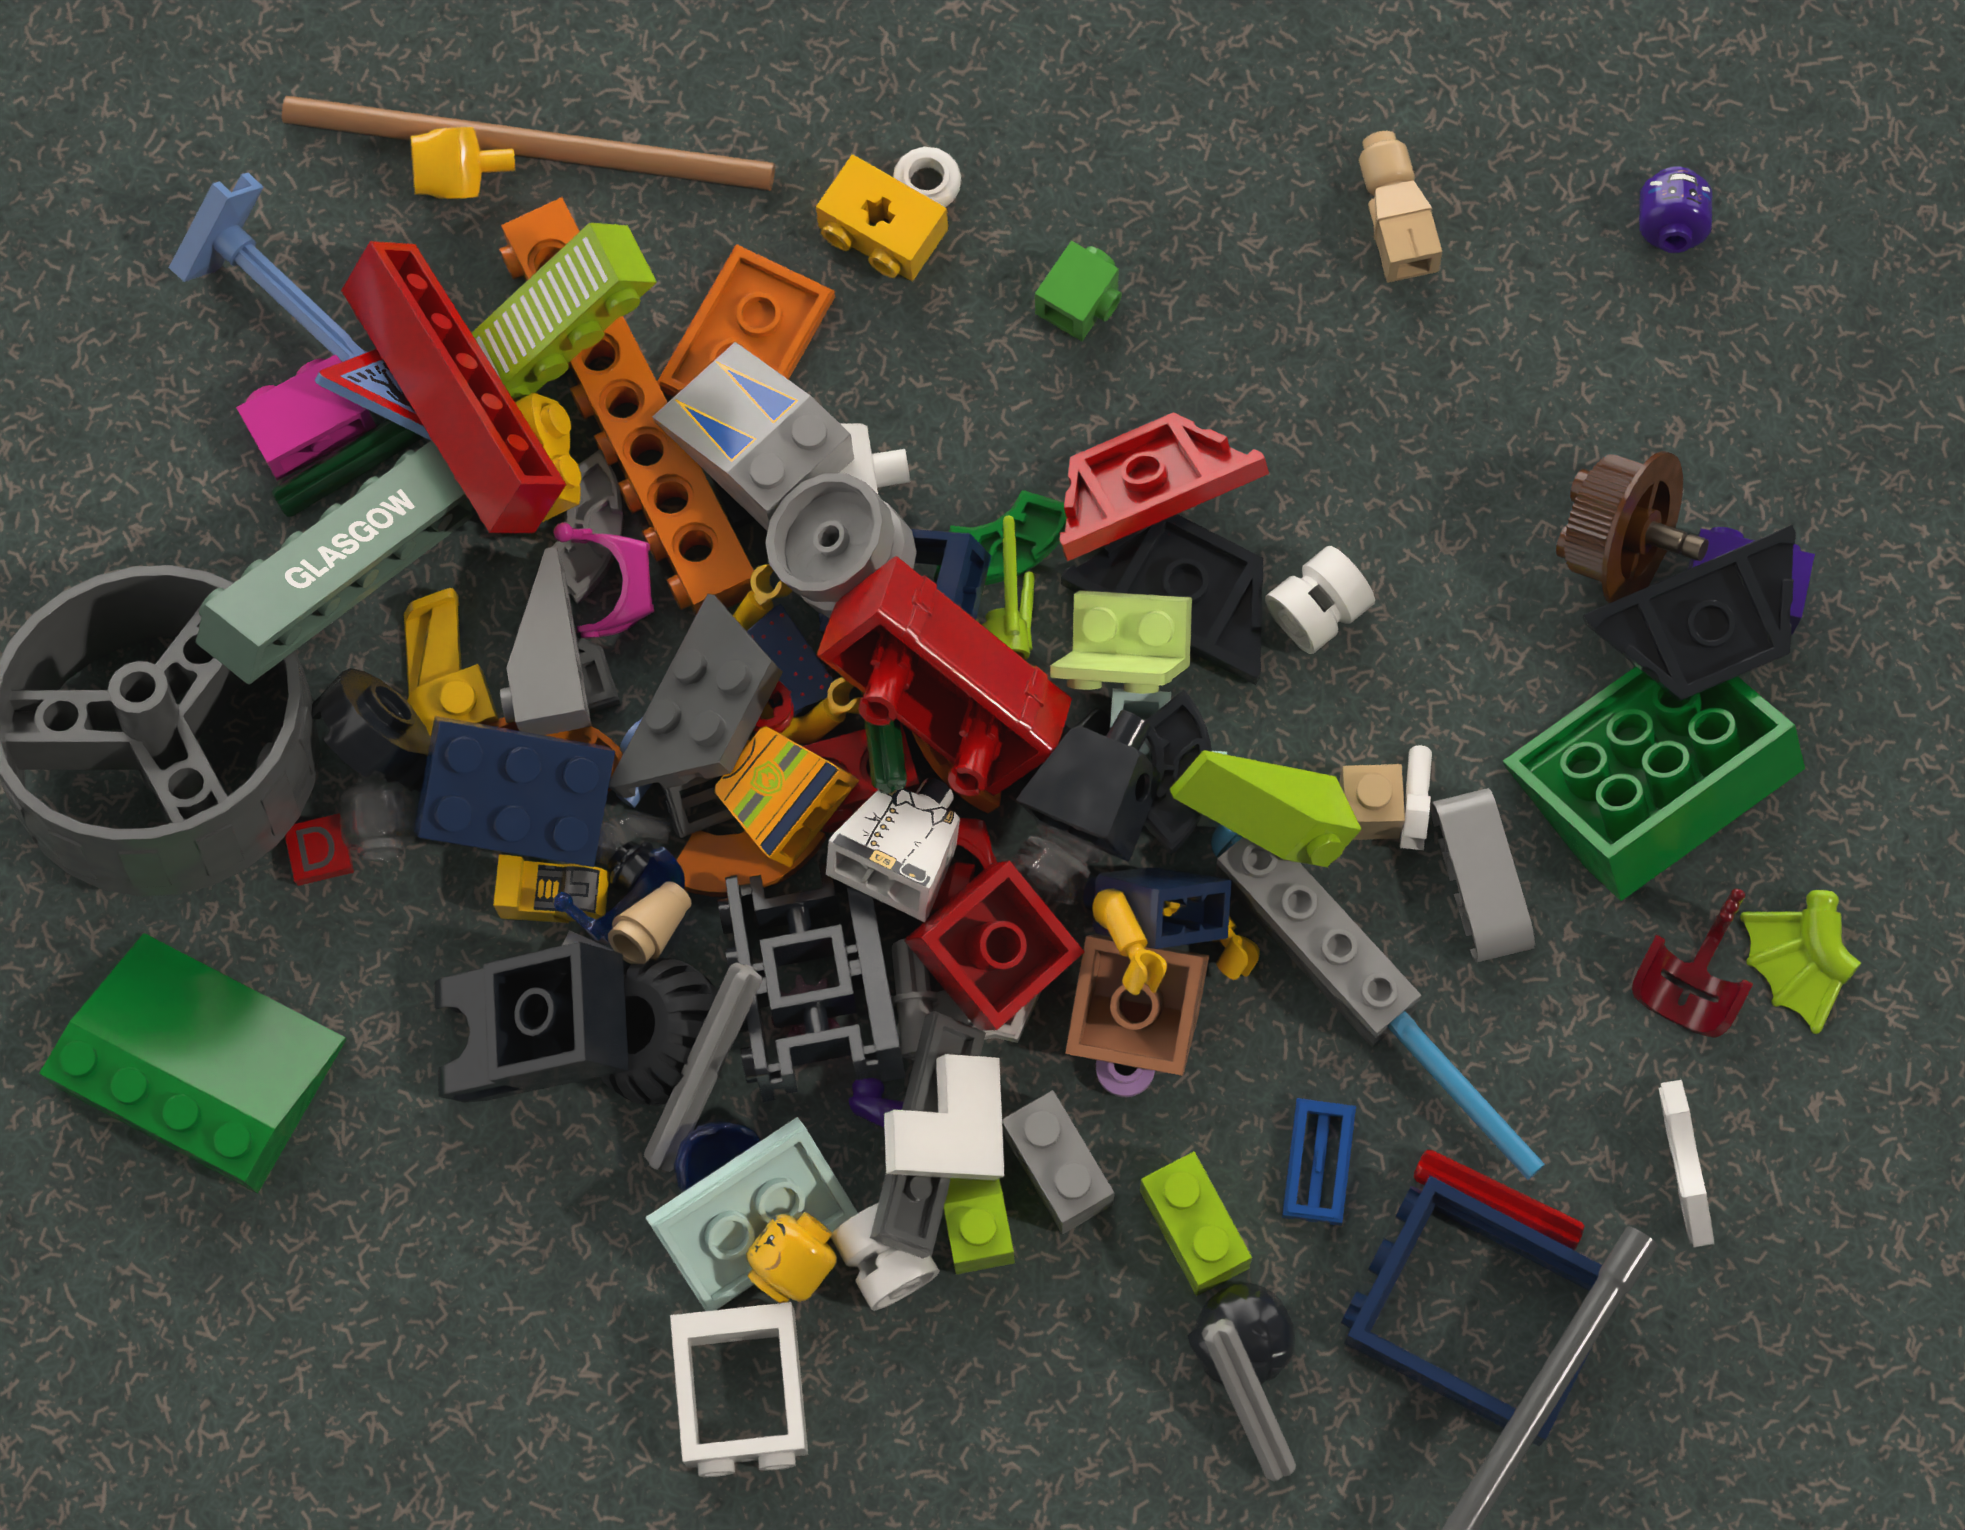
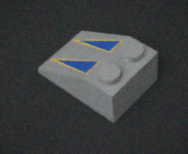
[652,342,854,531]

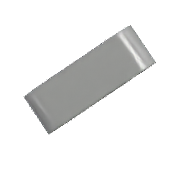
[1431,788,1535,963]

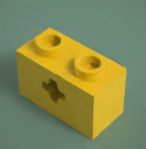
[816,154,948,282]

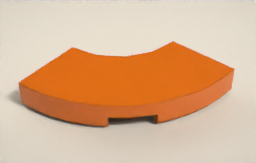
[666,831,826,897]

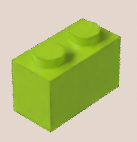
[1140,1151,1252,1296]

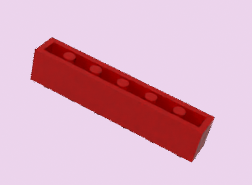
[341,241,567,533]

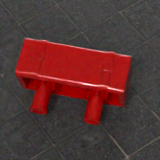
[817,556,1072,796]

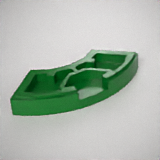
[933,490,1067,585]

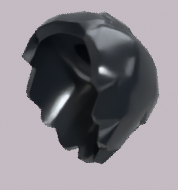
[1188,1283,1295,1386]

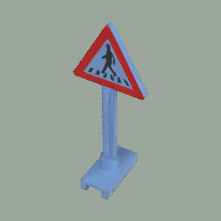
[169,173,431,440]

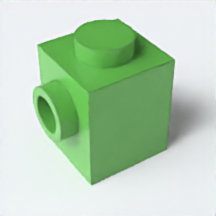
[1035,241,1122,341]

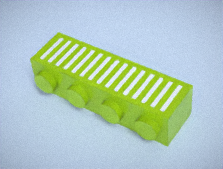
[472,223,657,402]

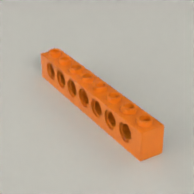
[499,197,754,616]

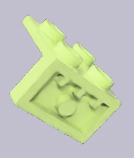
[1050,591,1192,694]

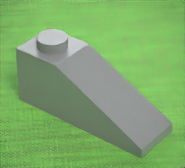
[500,546,592,735]

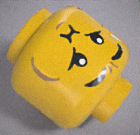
[746,1212,837,1303]

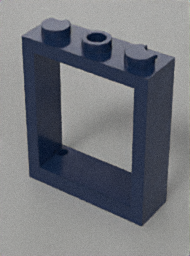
[1341,1176,1602,1447]

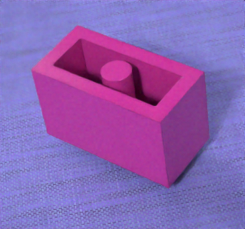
[236,355,376,481]

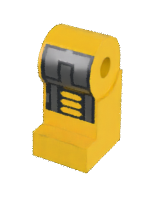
[493,854,610,923]

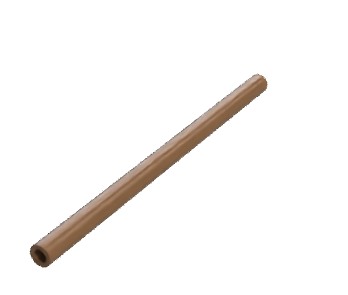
[282,96,775,191]

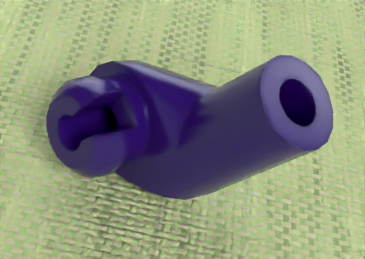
[848,1078,904,1128]

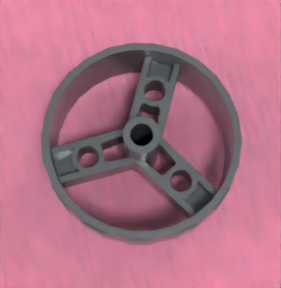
[0,565,320,896]

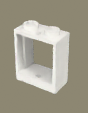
[670,1302,808,1477]

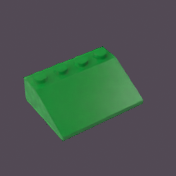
[1503,667,1805,901]
[39,933,346,1194]

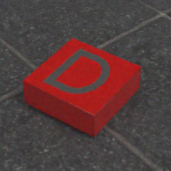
[285,813,354,886]

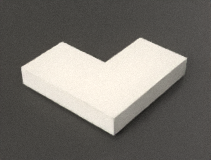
[884,1054,1004,1180]

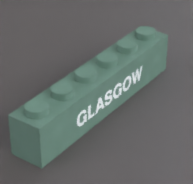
[195,440,476,685]

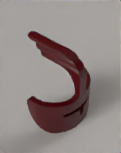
[1632,888,1753,1038]

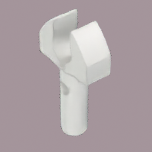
[1400,745,1432,851]

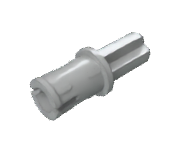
[891,939,938,1058]

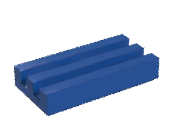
[1282,1098,1356,1226]

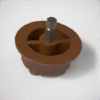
[1556,451,1709,603]

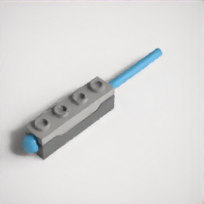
[1211,825,1545,1180]

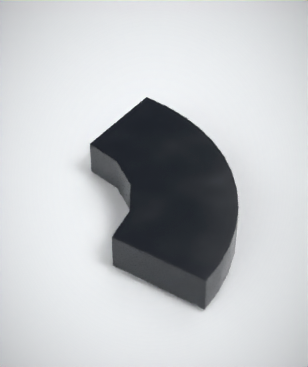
[1144,690,1212,855]

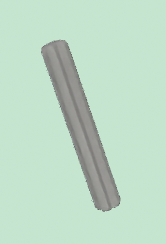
[644,963,762,1172]

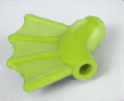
[1740,890,1861,1034]

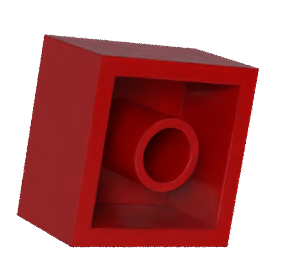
[904,860,1084,1031]

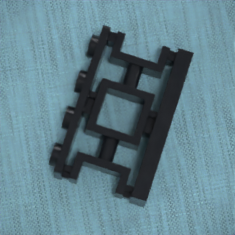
[718,862,906,1102]

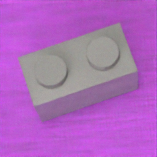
[1002,1090,1114,1235]

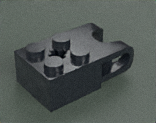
[434,942,629,1103]

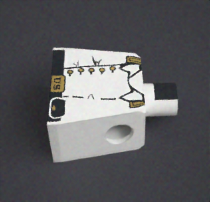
[826,778,960,922]

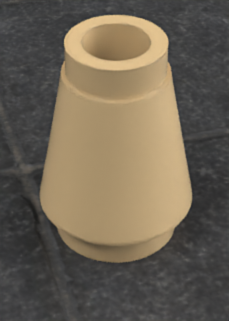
[608,881,691,964]

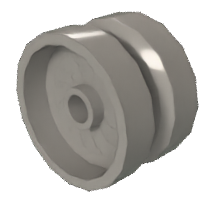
[765,473,916,618]

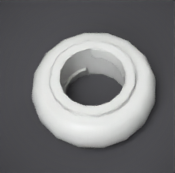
[893,147,961,207]

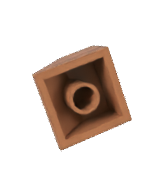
[1065,934,1209,1076]

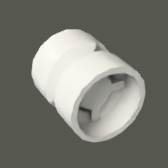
[1265,546,1375,654]
[831,1203,940,1311]

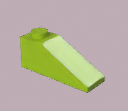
[1170,750,1362,867]

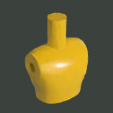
[411,127,515,199]

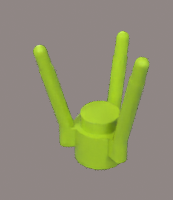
[976,515,1035,660]

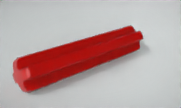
[1414,1149,1585,1251]

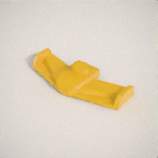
[404,588,499,738]

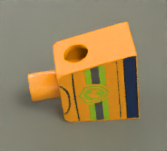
[714,726,860,867]

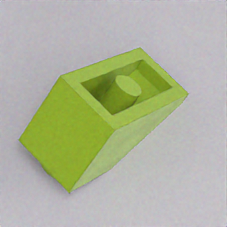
[943,1178,1015,1274]

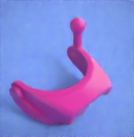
[553,522,654,639]

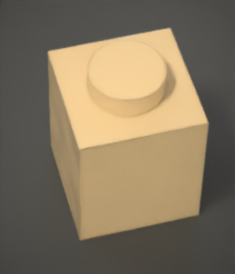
[1339,764,1405,840]

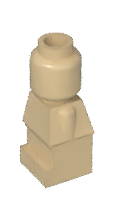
[1359,131,1442,283]

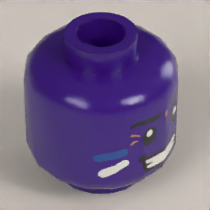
[1639,167,1712,253]

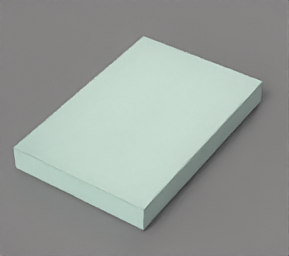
[645,1117,858,1311]

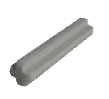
[1202,1319,1296,1481]

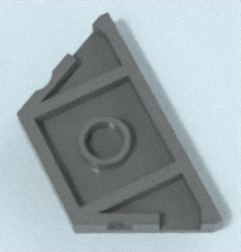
[609,594,783,798]

